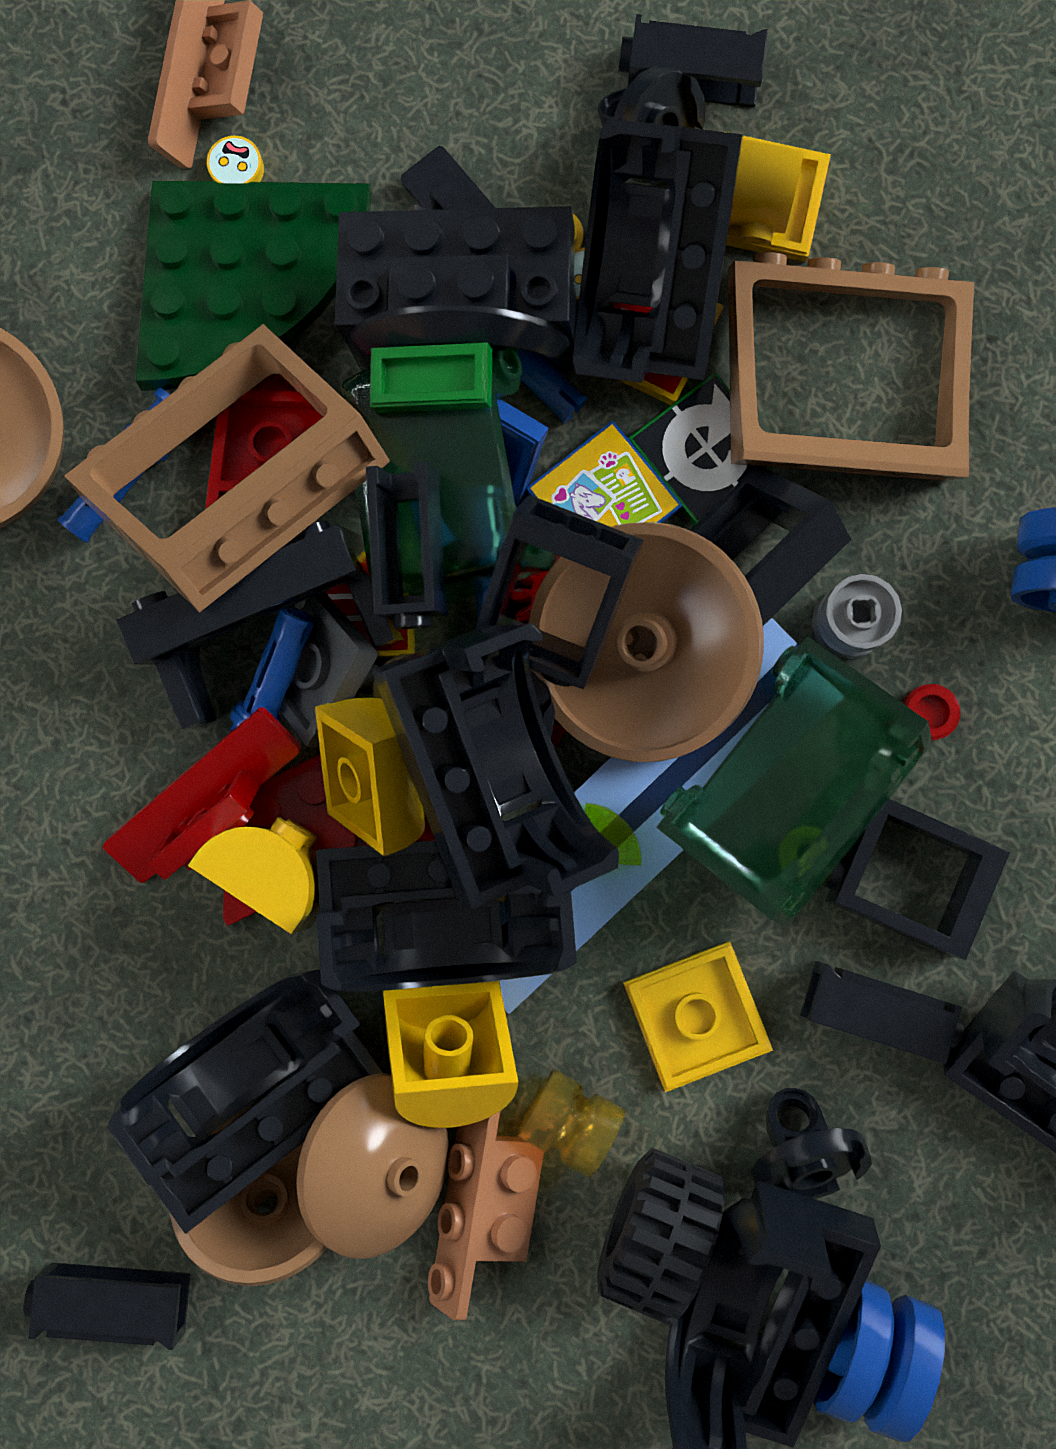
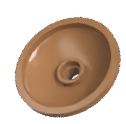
[297,1073,449,1259]
[170,1105,327,1286]

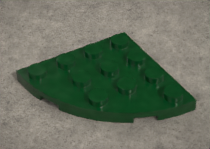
[135,181,372,391]

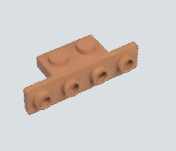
[148,0,263,169]
[428,1111,545,1320]

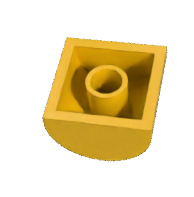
[730,139,805,244]
[315,698,425,856]
[188,817,320,934]
[382,981,518,1128]

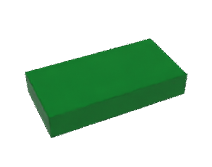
[370,342,492,413]

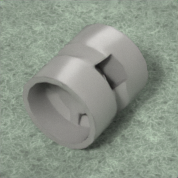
[812,574,902,660]

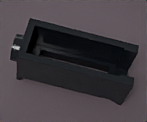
[618,14,768,107]
[366,461,448,629]
[800,961,964,1064]
[23,1262,191,1350]

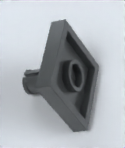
[279,592,378,748]

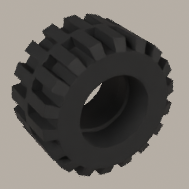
[597,1148,724,1325]

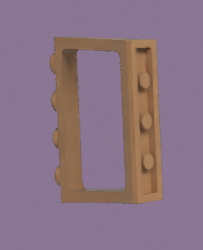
[728,252,974,481]
[64,324,390,613]

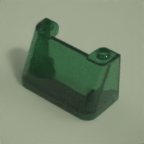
[340,346,554,603]
[656,636,931,926]

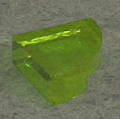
[585,802,642,866]

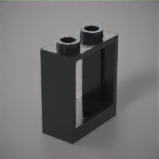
[689,465,851,626]
[475,495,644,690]
[823,795,1010,960]

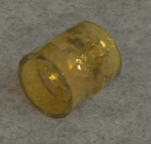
[517,1068,626,1178]

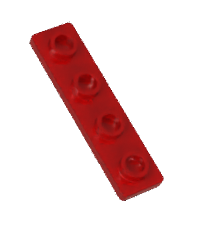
[103,707,301,883]

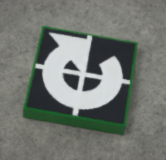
[629,372,774,526]

